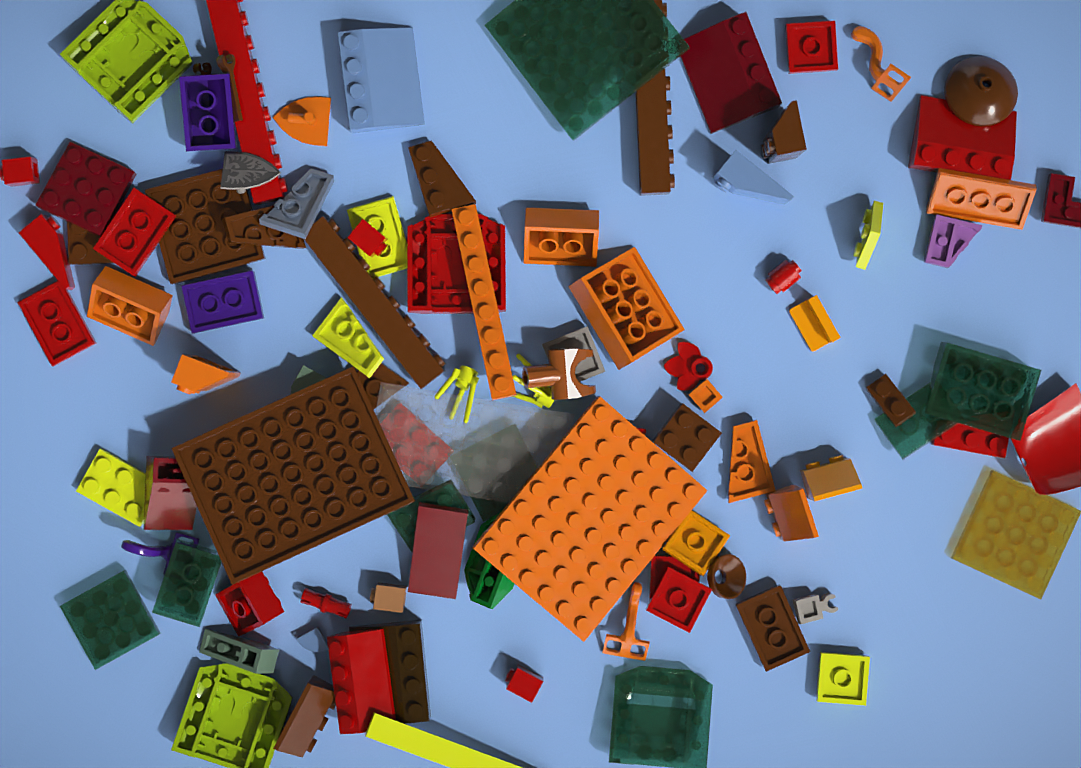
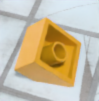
[800,455,863,502]

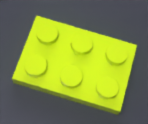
[76,448,146,527]

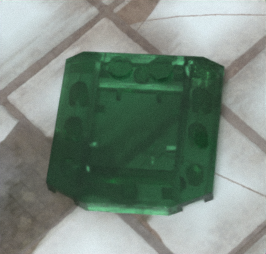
[608,666,713,768]

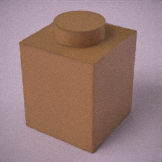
[370,582,407,613]

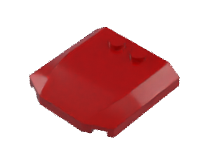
[407,214,506,314]

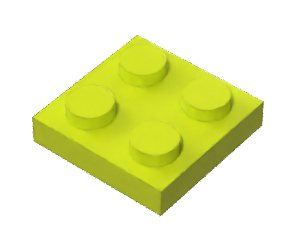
[816,652,870,706]

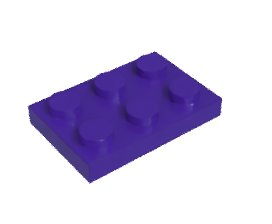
[181,270,265,334]

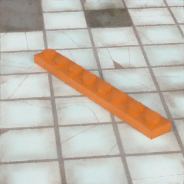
[452,204,516,401]

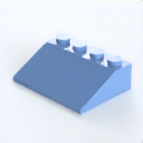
[338,27,425,134]

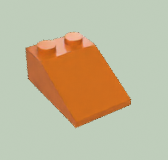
[764,484,819,541]

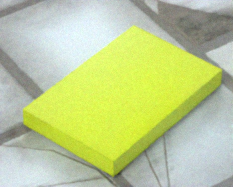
[347,196,407,278]

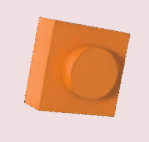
[688,379,723,413]

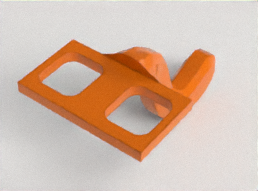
[851,26,911,102]
[602,582,650,661]

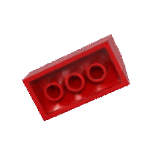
[327,629,396,734]

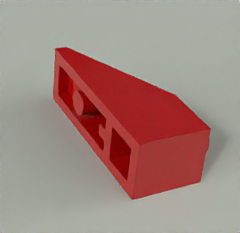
[19,214,75,290]

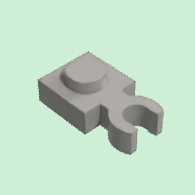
[793,593,838,624]

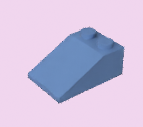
[713,150,794,205]

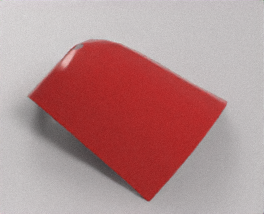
[1011,383,1081,495]

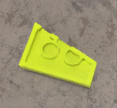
[312,297,384,378]

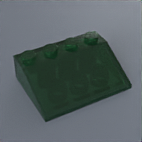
[925,342,1041,441]

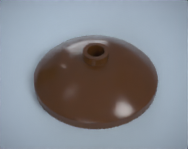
[944,56,1018,126]

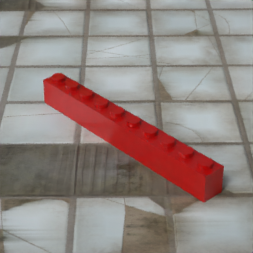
[206,0,288,205]

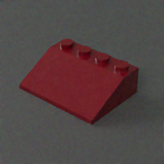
[675,12,782,134]

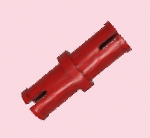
[300,588,352,619]

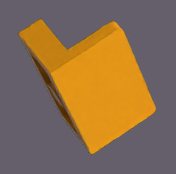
[789,295,841,352]

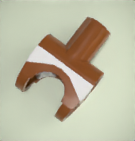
[522,348,596,400]

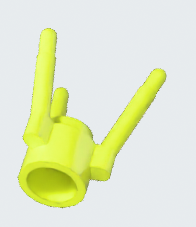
[512,353,554,409]
[435,365,479,423]

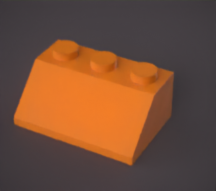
[524,208,599,267]
[87,266,173,346]
[171,354,241,394]

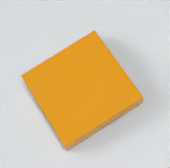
[662,510,730,576]

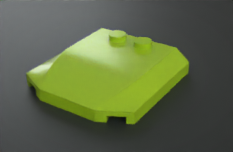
[60,0,193,124]
[171,663,293,768]

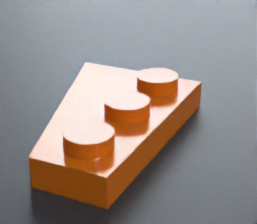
[728,420,776,503]

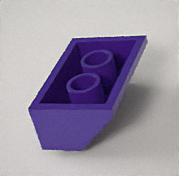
[179,74,236,152]

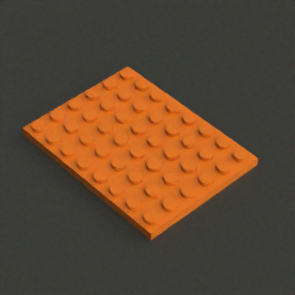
[472,396,708,642]

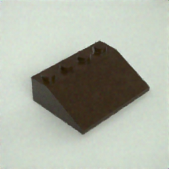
[349,620,431,724]

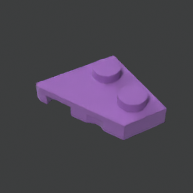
[924,215,982,268]

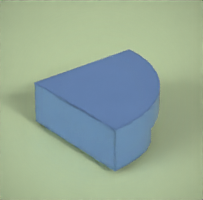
[296,627,328,652]

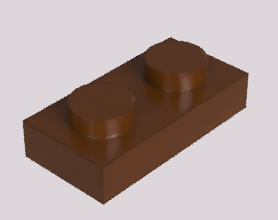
[866,374,916,428]

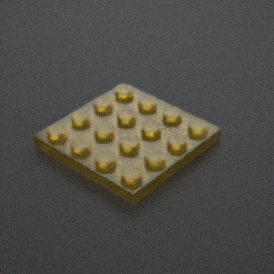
[951,470,1081,599]

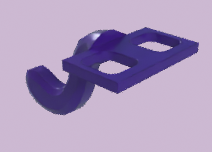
[121,532,200,581]

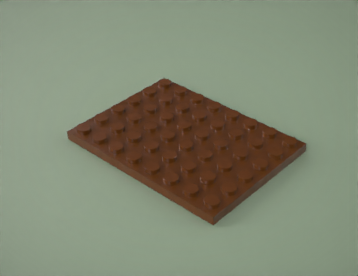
[171,366,415,585]

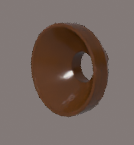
[707,554,746,599]

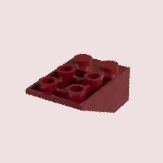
[143,456,197,530]

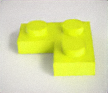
[853,200,883,270]

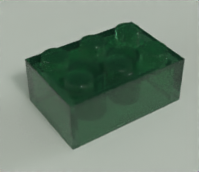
[152,539,222,627]

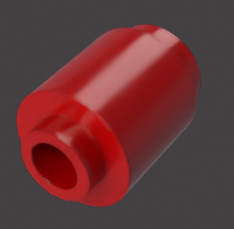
[765,259,802,294]

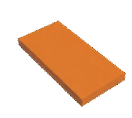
[926,168,1037,230]

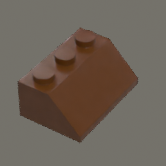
[761,100,807,164]
[273,675,336,758]

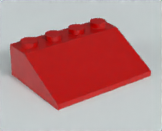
[908,95,1017,180]

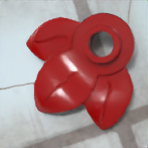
[664,342,713,391]

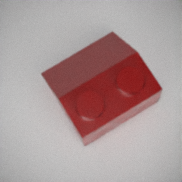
[215,572,285,637]

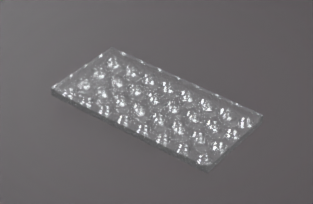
[376,382,574,503]

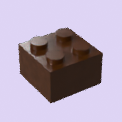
[652,403,722,472]

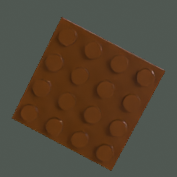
[145,169,266,284]

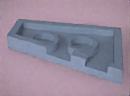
[259,168,334,239]

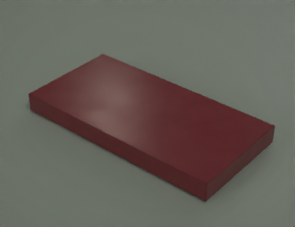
[408,502,468,599]

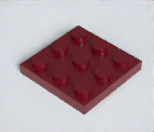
[36,142,137,237]

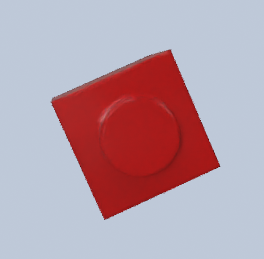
[0,157,40,187]
[347,219,388,258]
[504,664,544,703]

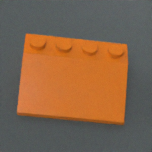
[568,247,685,370]

